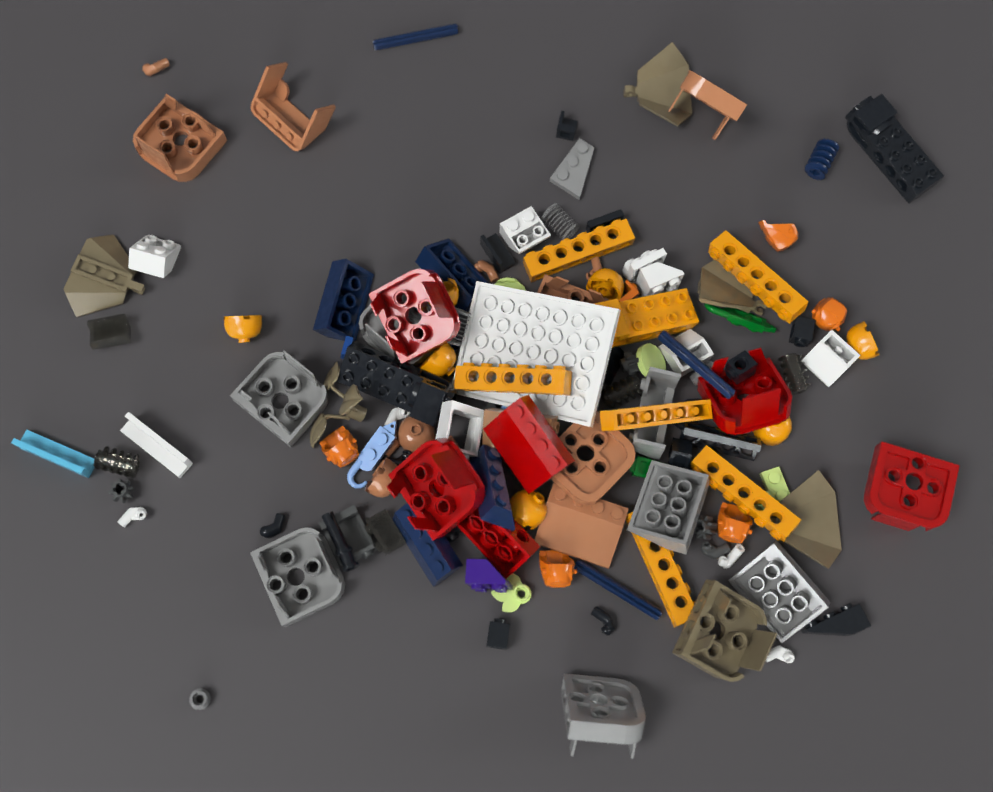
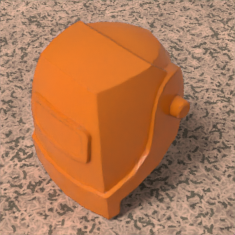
[758,220,799,252]
[811,297,847,332]
[319,426,359,468]
[718,502,753,544]
[539,550,577,588]

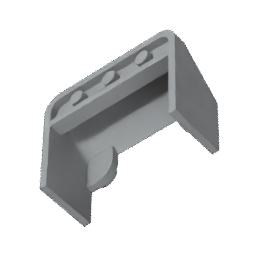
[628,367,681,461]

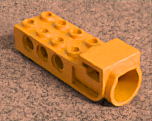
[594,288,699,348]

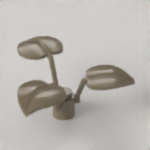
[310,361,367,448]

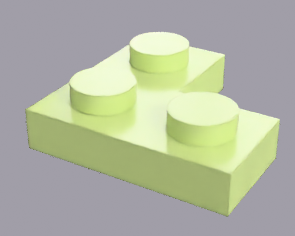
[754,467,790,511]

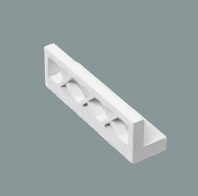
[120,412,193,478]

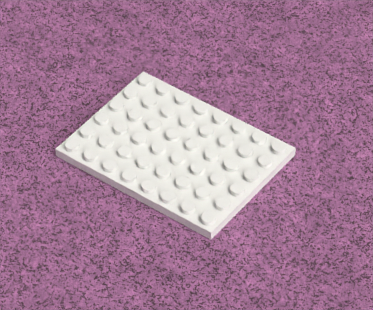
[451,281,621,427]

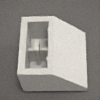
[499,206,551,254]
[128,235,181,278]
[635,262,684,297]
[658,329,714,377]
[800,330,861,387]

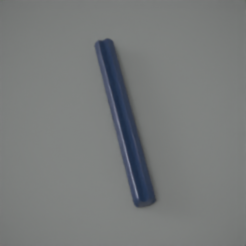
[373,24,458,50]
[658,331,736,399]
[574,560,663,620]

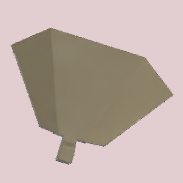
[623,42,692,127]
[64,235,145,318]
[697,253,767,316]
[764,470,842,569]

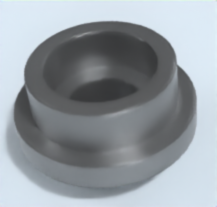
[189,689,211,710]

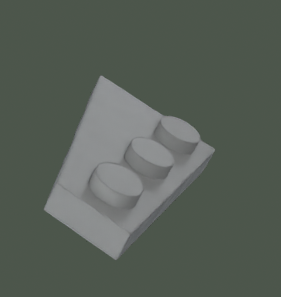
[550,138,595,200]

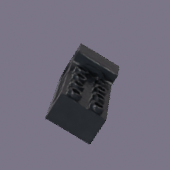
[845,94,944,204]
[337,341,458,427]

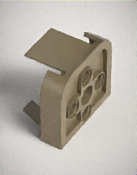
[672,580,777,682]

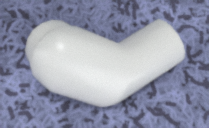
[718,544,745,569]

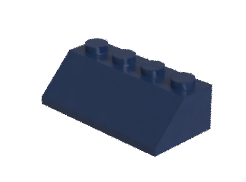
[415,238,488,315]
[313,259,374,342]
[470,444,515,531]
[392,499,463,587]

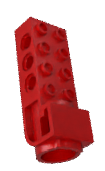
[433,463,540,579]

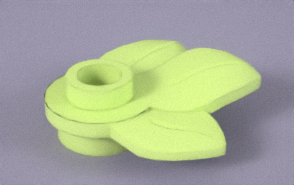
[491,573,531,613]

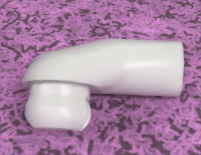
[384,407,410,428]
[117,507,147,528]
[766,646,795,663]

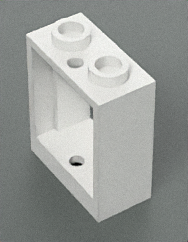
[436,400,484,460]

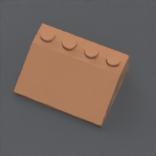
[534,483,629,569]

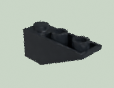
[801,603,871,636]

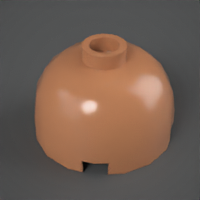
[397,416,436,453]
[365,457,397,498]

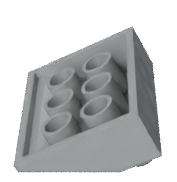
[627,460,709,555]
[728,540,831,644]

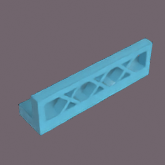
[11,429,98,478]

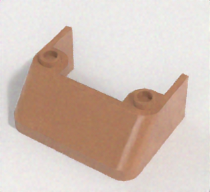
[251,62,336,151]

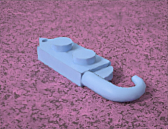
[347,421,397,489]

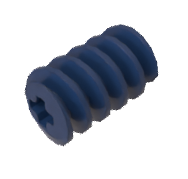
[805,139,840,180]

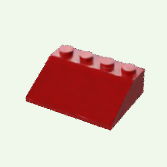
[483,395,575,495]

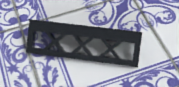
[679,422,762,461]

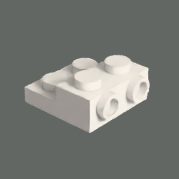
[622,248,667,283]

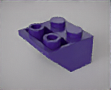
[465,559,513,593]

